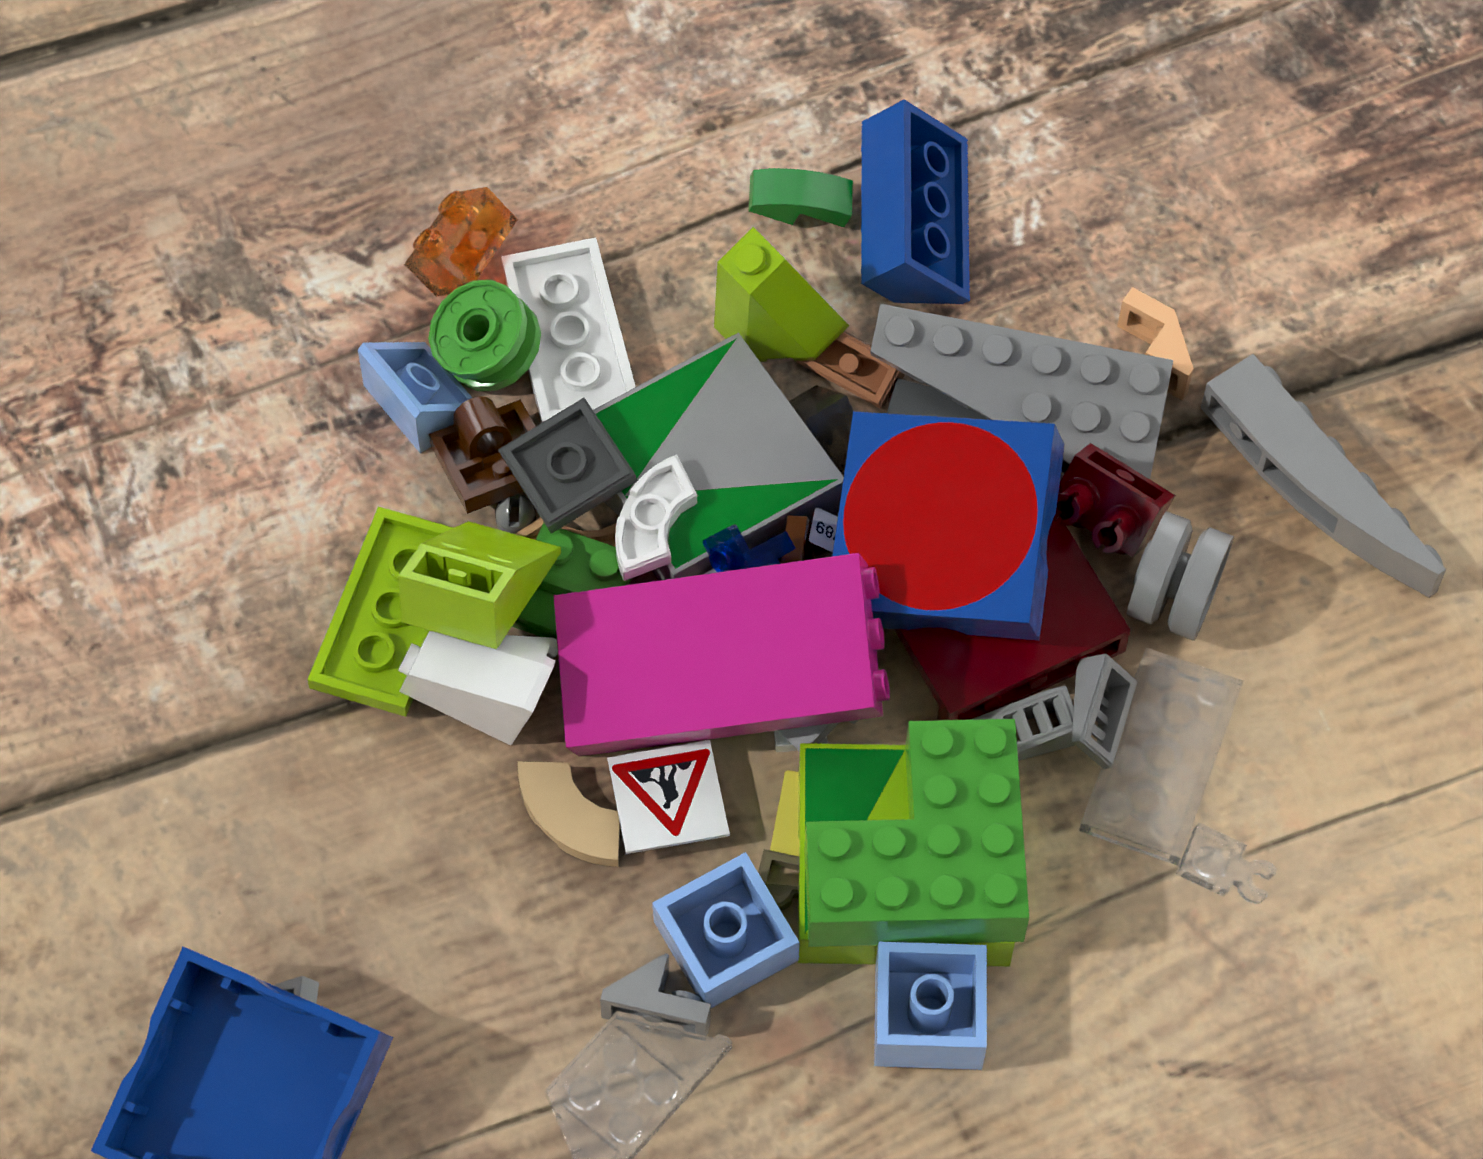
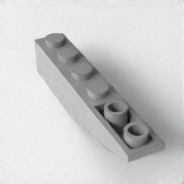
[1201,354,1446,598]

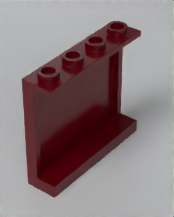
[894,517,1131,720]

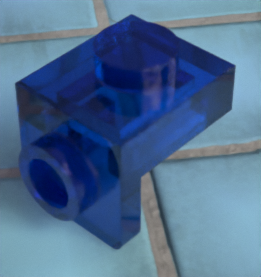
[703,524,796,572]

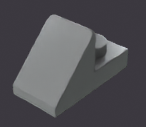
[600,954,711,1042]

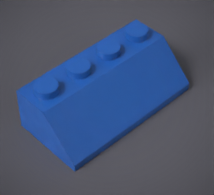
[861,99,970,304]

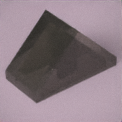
[789,385,854,477]

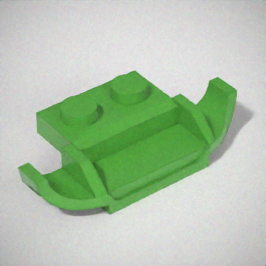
[512,522,632,640]

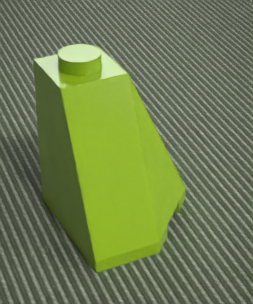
[714,227,849,362]

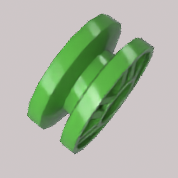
[428,280,541,392]

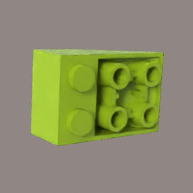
[398,521,561,649]

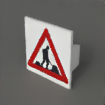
[607,740,730,854]

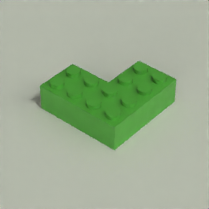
[804,719,1029,947]

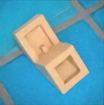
[1117,287,1194,400]

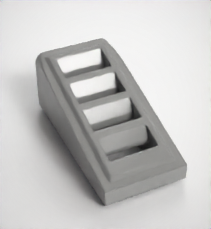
[1072,654,1138,769]
[971,685,1075,761]

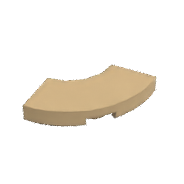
[518,761,620,867]

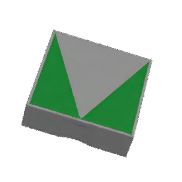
[593,332,844,581]

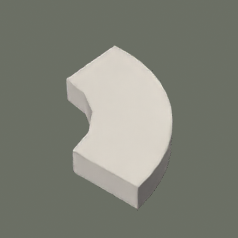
[615,454,697,581]

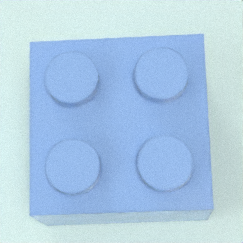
[652,852,799,1008]
[874,942,987,1070]

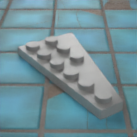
[870,304,1173,479]

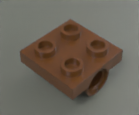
[429,396,536,514]

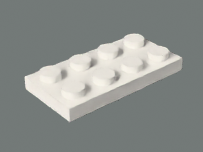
[501,238,636,423]

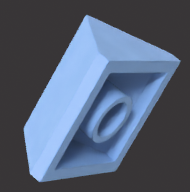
[358,342,472,454]

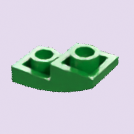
[748,168,853,227]

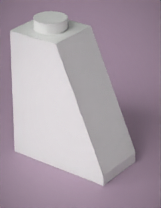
[398,631,558,745]

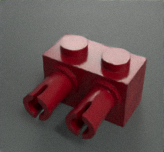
[1053,443,1176,557]

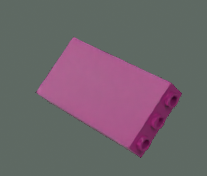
[554,553,890,756]

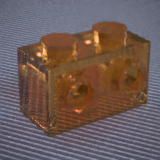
[404,187,518,297]

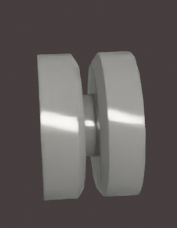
[1126,511,1234,641]

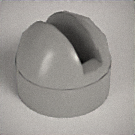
[495,494,536,534]

